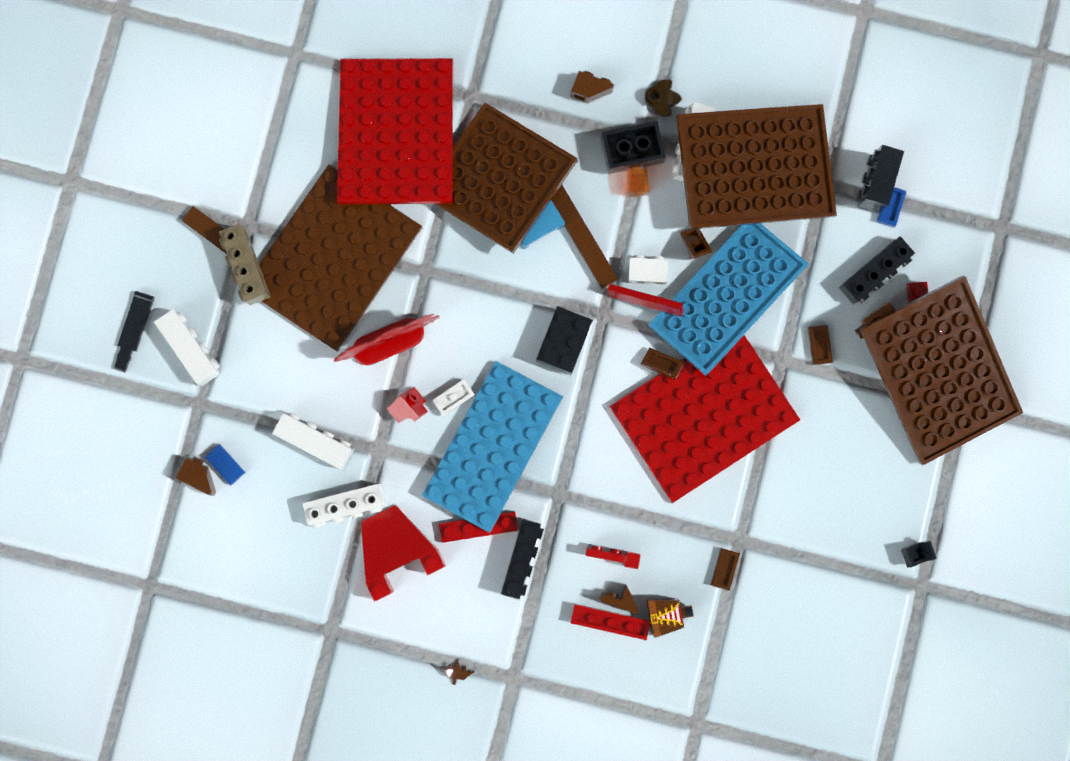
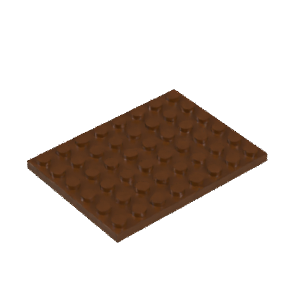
[676,104,837,230]
[259,164,423,352]
[860,275,1023,466]

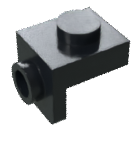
[901,541,936,568]

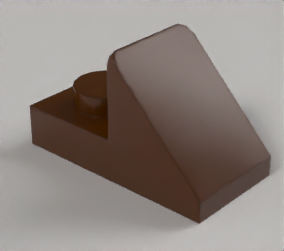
[680,229,712,260]
[599,584,639,614]

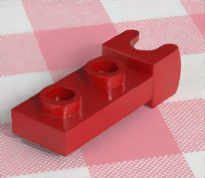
[585,545,641,569]

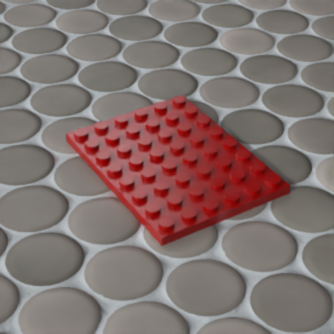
[337,58,453,205]
[609,335,800,503]

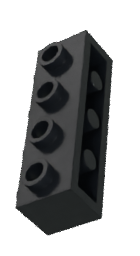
[838,236,915,305]
[501,518,544,600]

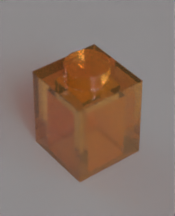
[626,167,650,197]

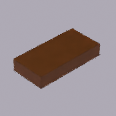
[808,325,833,365]
[641,347,684,380]
[710,548,740,591]

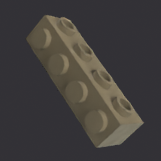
[219,223,271,305]

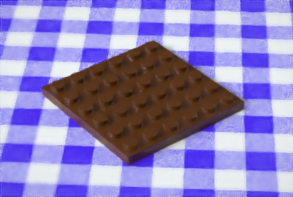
[435,102,578,254]

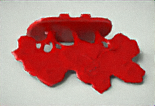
[333,314,440,366]

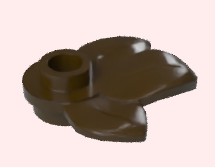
[644,79,682,117]

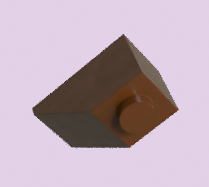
[176,456,216,496]

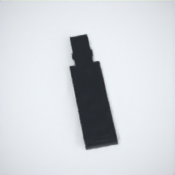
[114,291,155,373]

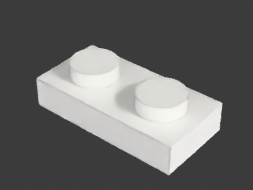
[432,379,475,416]

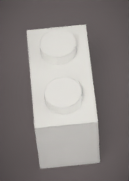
[628,255,668,285]

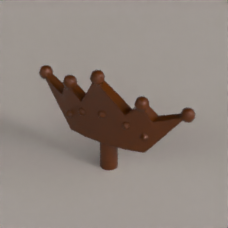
[440,659,474,685]

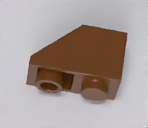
[570,71,614,104]

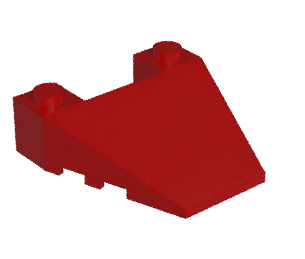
[361,505,446,602]

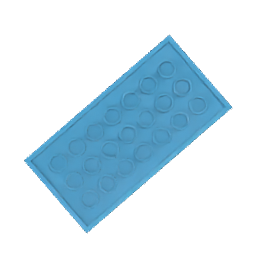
[649,224,809,376]
[422,361,563,533]

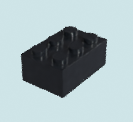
[600,121,666,174]
[856,144,904,214]
[536,306,593,375]

